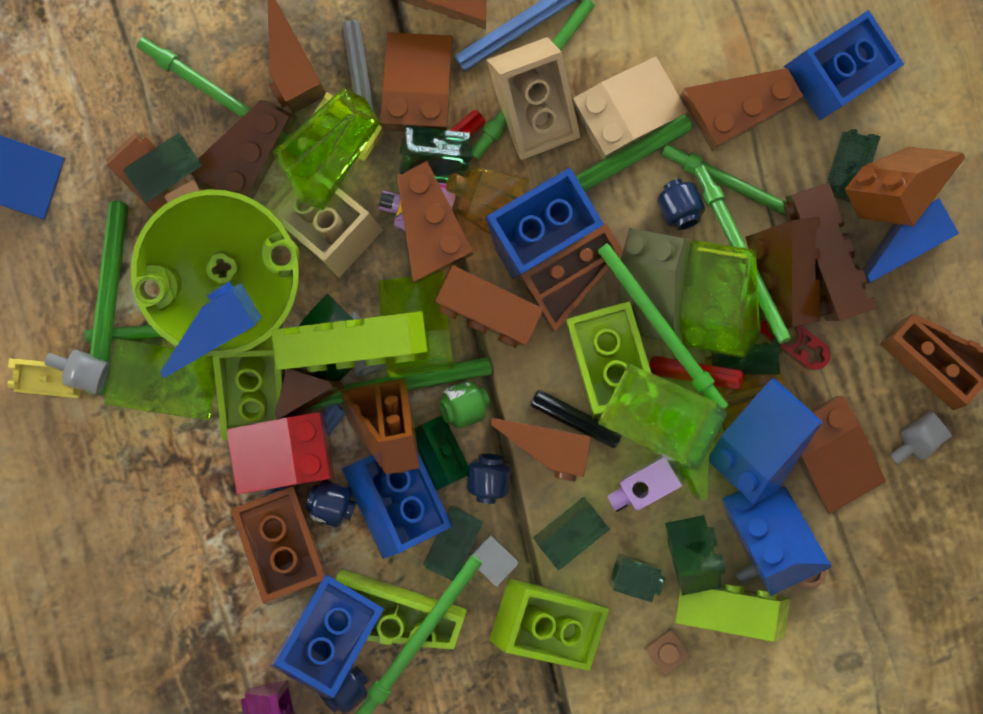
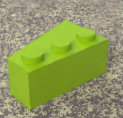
[675,578,791,642]

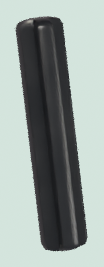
[531,390,622,448]

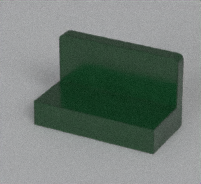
[415,415,469,491]

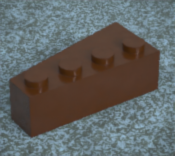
[784,183,878,321]

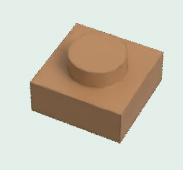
[164,178,200,202]
[644,629,691,676]

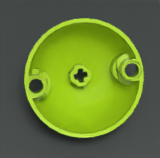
[131,189,299,356]

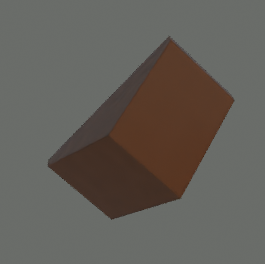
[275,368,345,419]

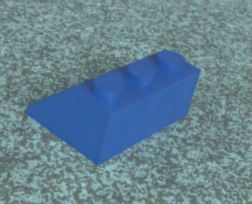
[485,168,604,279]
[342,450,453,559]
[722,486,831,596]

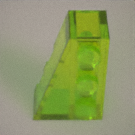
[272,88,380,210]

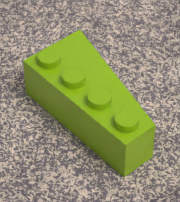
[271,311,427,372]
[335,568,467,650]

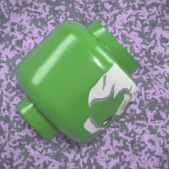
[439,381,490,428]

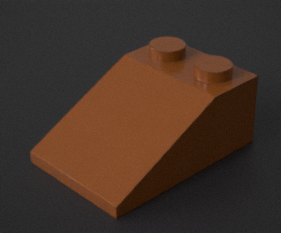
[267,0,326,113]
[380,32,453,133]
[845,147,965,226]
[798,396,886,514]
[491,418,591,482]
[231,486,329,606]

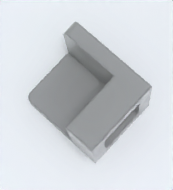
[468,533,518,587]

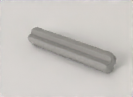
[342,20,374,116]

